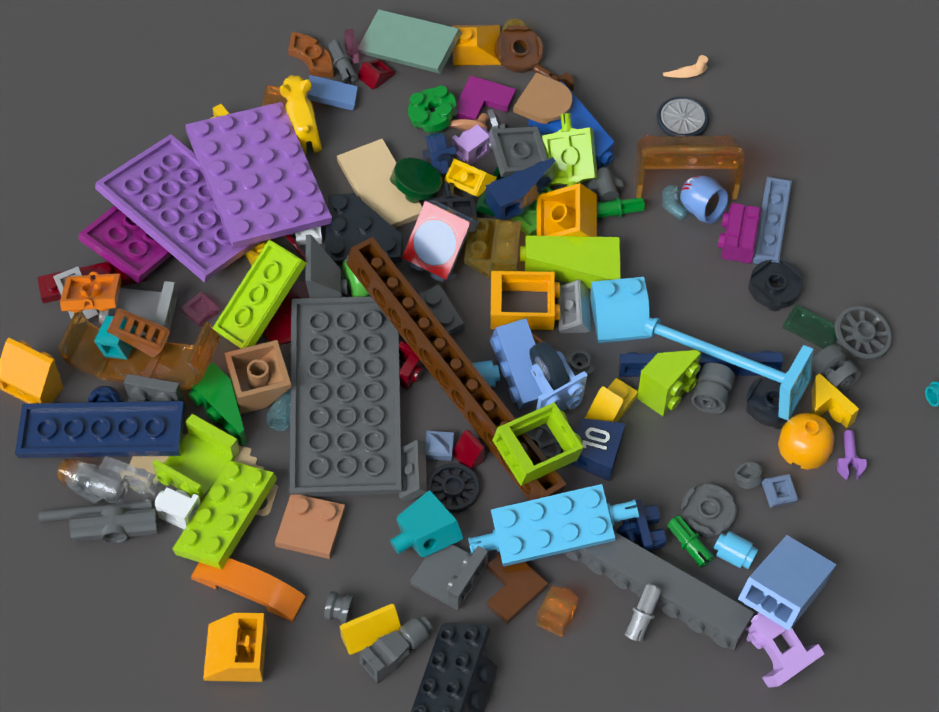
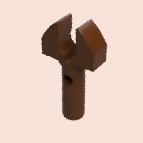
[533,64,574,91]

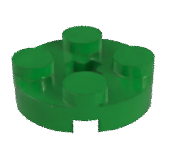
[408,86,458,132]

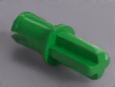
[597,197,645,219]
[667,516,714,568]

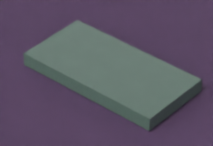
[357,9,462,74]

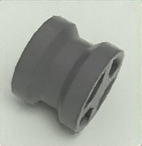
[324,591,355,623]

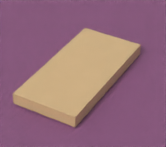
[337,139,422,228]

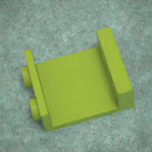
[152,414,240,502]

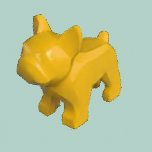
[280,75,322,155]

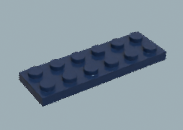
[15,401,186,458]

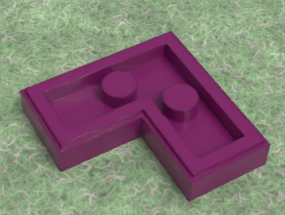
[453,75,516,120]

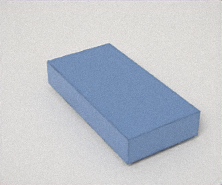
[307,75,358,111]

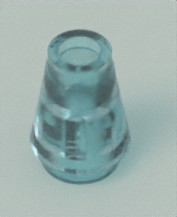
[266,390,291,431]

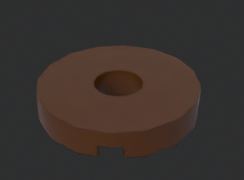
[495,25,544,73]

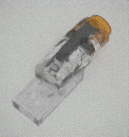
[57,456,160,505]

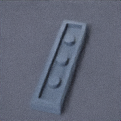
[752,177,792,264]

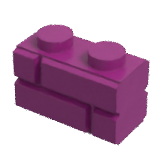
[717,203,761,264]

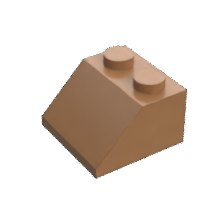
[225,340,291,414]

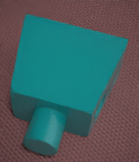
[390,490,464,557]

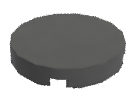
[680,483,737,538]

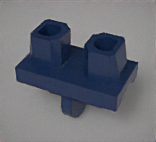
[422,132,457,174]
[617,500,666,552]

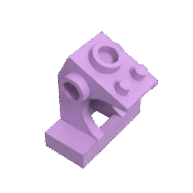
[746,613,824,688]

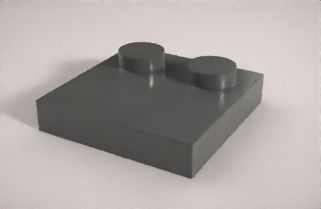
[488,126,548,177]

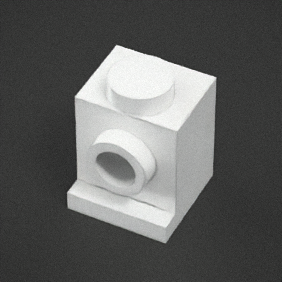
[155,487,201,529]

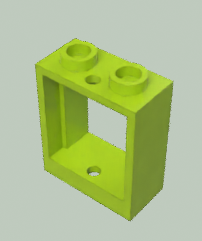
[492,402,584,486]

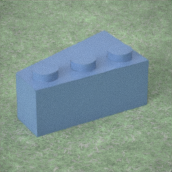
[489,318,542,409]

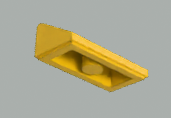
[444,159,497,197]
[340,604,401,655]

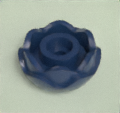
[88,385,123,403]

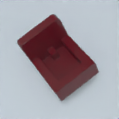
[398,342,424,390]

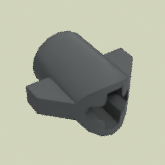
[588,167,624,202]

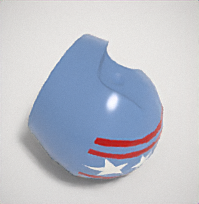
[680,175,728,224]

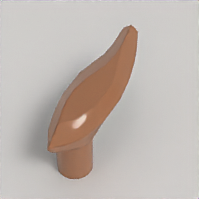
[448,113,489,131]

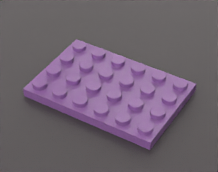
[186,102,332,249]
[95,134,262,283]

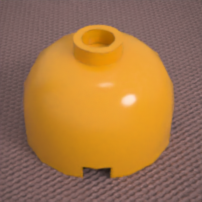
[778,413,835,470]

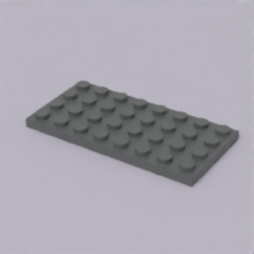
[289,297,402,497]

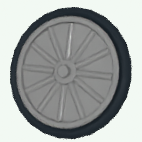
[657,96,709,138]

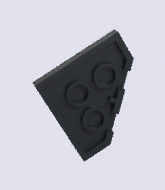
[325,193,404,266]

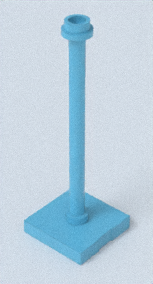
[644,317,813,420]

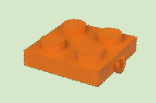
[60,271,121,313]

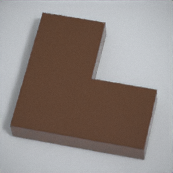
[487,553,548,624]

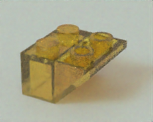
[464,217,521,280]

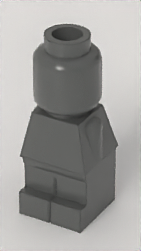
[359,616,433,684]

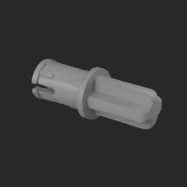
[625,583,662,642]

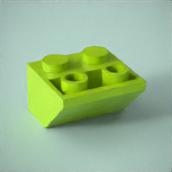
[637,350,701,416]

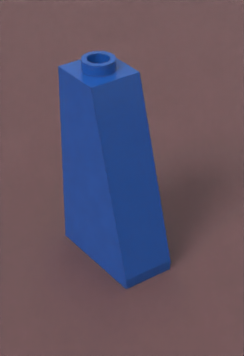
[528,81,615,171]

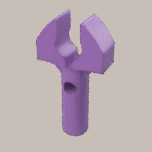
[837,430,867,480]

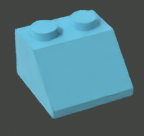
[590,277,650,343]

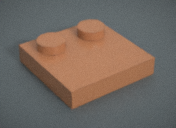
[275,495,345,559]

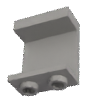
[99,281,178,341]

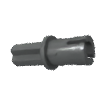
[328,39,358,84]

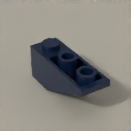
[485,158,556,223]

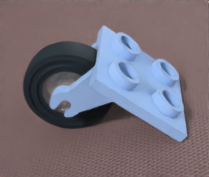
[529,341,587,411]

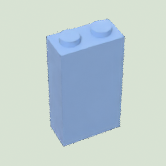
[738,535,837,630]

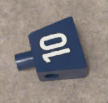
[557,418,625,481]

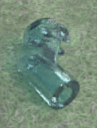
[662,185,688,221]

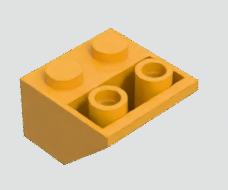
[0,338,64,404]
[203,613,267,682]

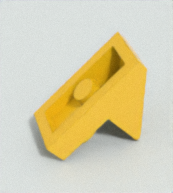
[812,373,859,428]
[585,378,638,422]

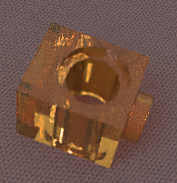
[536,585,578,637]

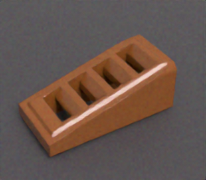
[107,308,171,358]

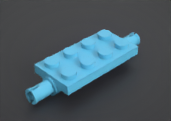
[468,484,639,566]

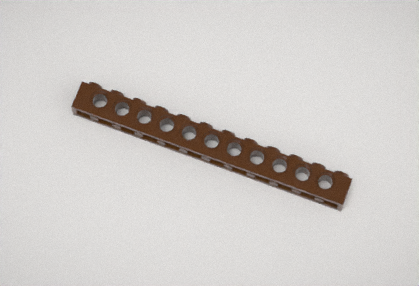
[347,237,567,501]

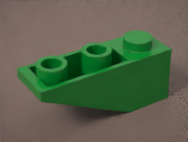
[188,362,247,446]

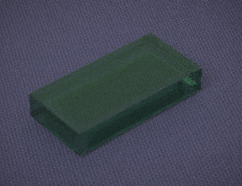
[783,305,843,349]

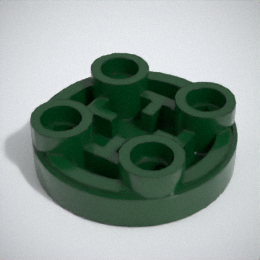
[390,157,442,203]

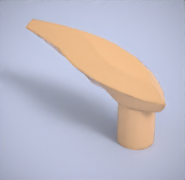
[663,55,708,78]

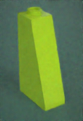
[520,236,620,289]

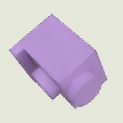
[451,125,491,166]

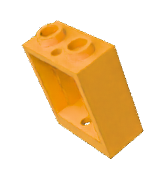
[490,271,560,330]

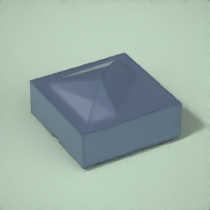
[425,431,454,461]
[762,474,798,508]

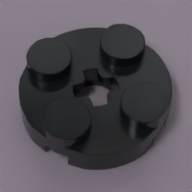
[748,260,802,312]
[746,377,802,429]

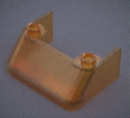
[634,135,745,199]

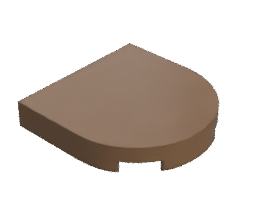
[513,72,572,124]

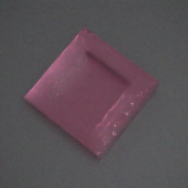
[344,29,359,64]
[181,292,219,328]

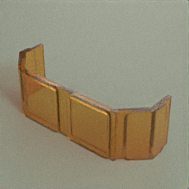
[57,312,221,390]

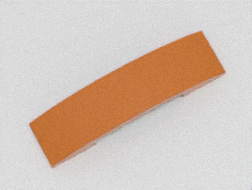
[191,558,306,622]

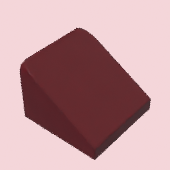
[358,59,395,89]
[453,429,485,470]

